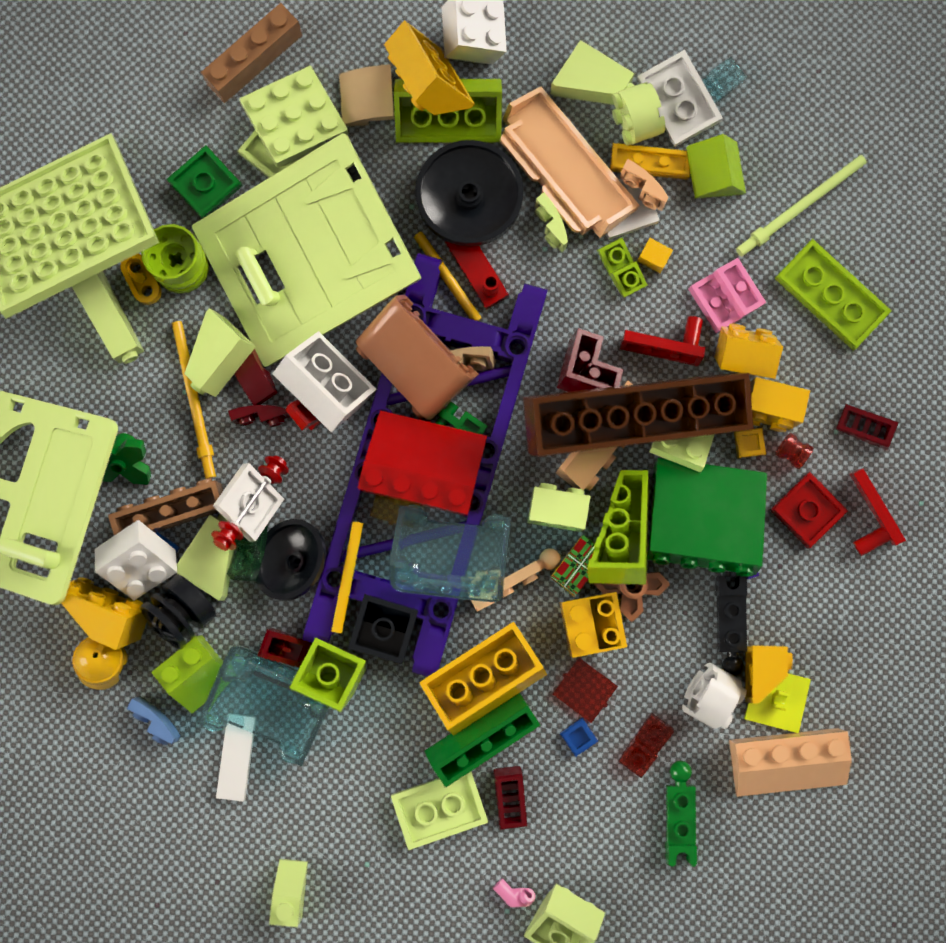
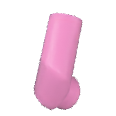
[493,878,535,908]

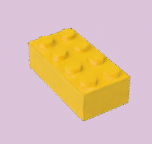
[419,622,547,736]

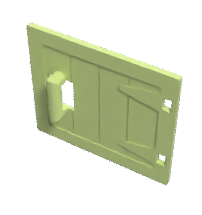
[192,133,421,367]

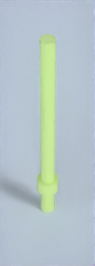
[736,155,867,257]

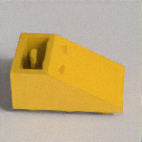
[61,577,147,650]

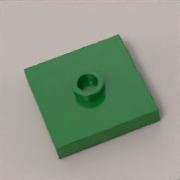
[166,145,243,219]

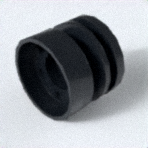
[140,574,216,649]

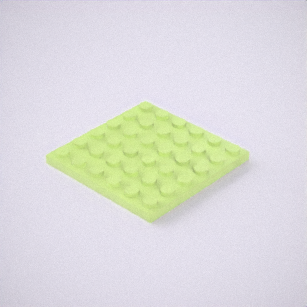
[0,133,159,319]

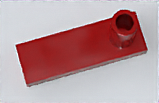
[445,241,509,310]
[620,316,706,366]
[850,468,906,556]

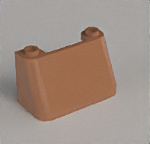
[356,294,479,420]

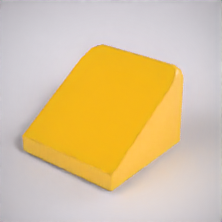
[637,238,673,274]

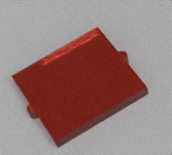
[552,657,618,723]

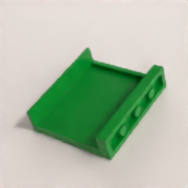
[647,458,767,577]

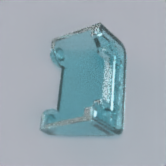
[389,505,511,602]
[197,646,329,767]

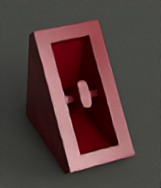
[257,628,312,668]

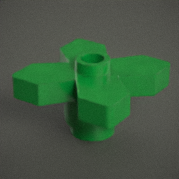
[102,433,151,485]

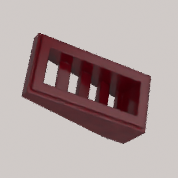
[836,404,899,450]
[493,766,527,830]

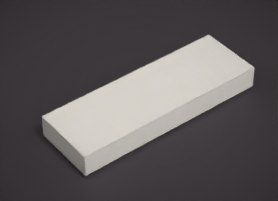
[216,713,257,802]

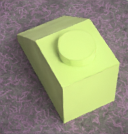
[269,859,308,927]

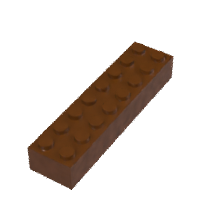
[523,373,754,456]

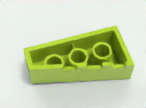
[587,470,649,584]

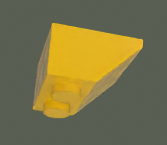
[745,646,793,704]

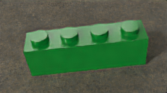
[424,693,541,788]

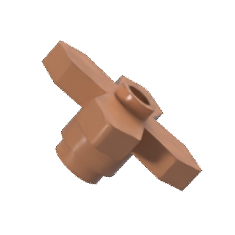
[593,572,670,622]

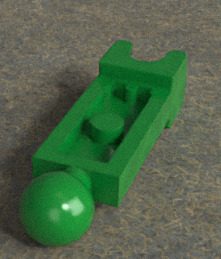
[665,760,697,867]

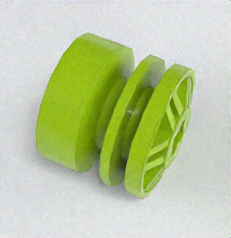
[141,224,209,294]

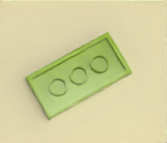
[774,238,892,351]

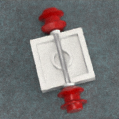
[211,455,289,551]

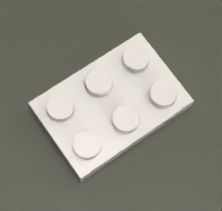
[637,50,723,147]

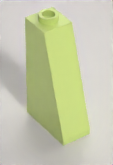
[72,271,144,364]

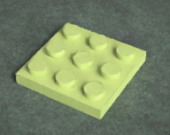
[239,65,348,168]

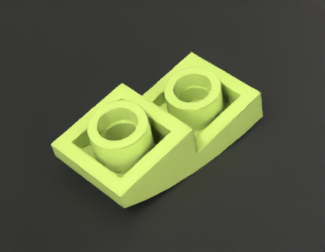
[535,192,568,252]

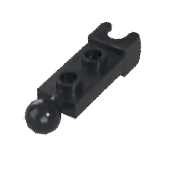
[715,576,747,677]

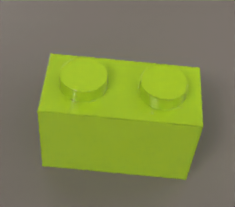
[151,635,236,714]
[289,637,366,712]

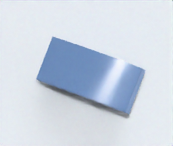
[127,697,180,745]

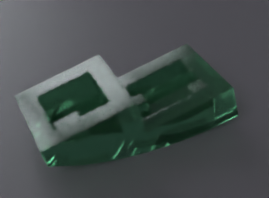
[227,525,268,582]

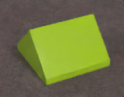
[686,134,746,199]

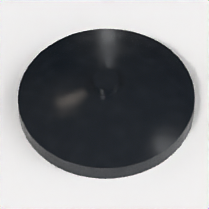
[416,140,523,247]

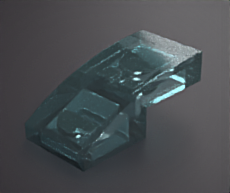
[702,57,747,104]

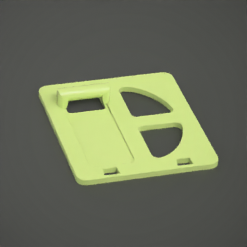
[0,391,118,605]

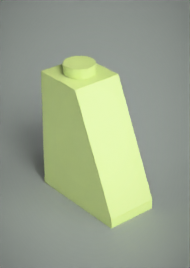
[550,40,635,105]
[184,308,256,397]
[177,514,236,601]

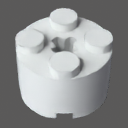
[682,663,747,729]

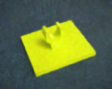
[744,673,811,733]

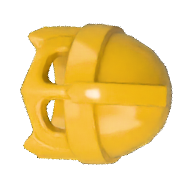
[72,637,128,690]

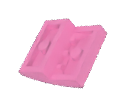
[688,258,766,334]

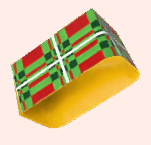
[550,535,595,598]

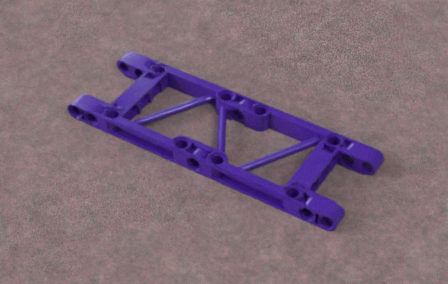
[302,253,548,677]

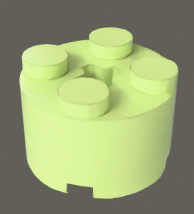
[612,82,665,146]

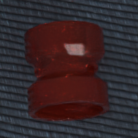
[775,432,814,470]

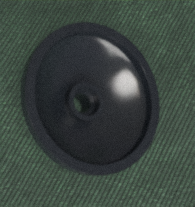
[253,519,326,601]

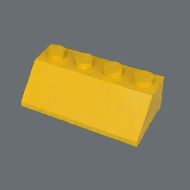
[384,20,475,115]

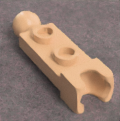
[467,548,561,612]

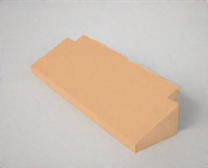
[500,86,640,238]

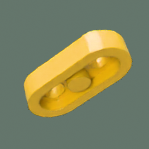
[120,253,162,305]

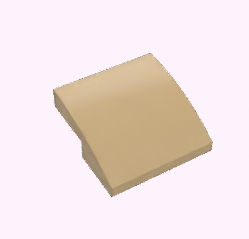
[339,64,394,127]

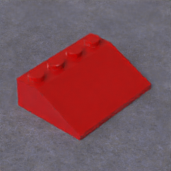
[358,410,487,516]

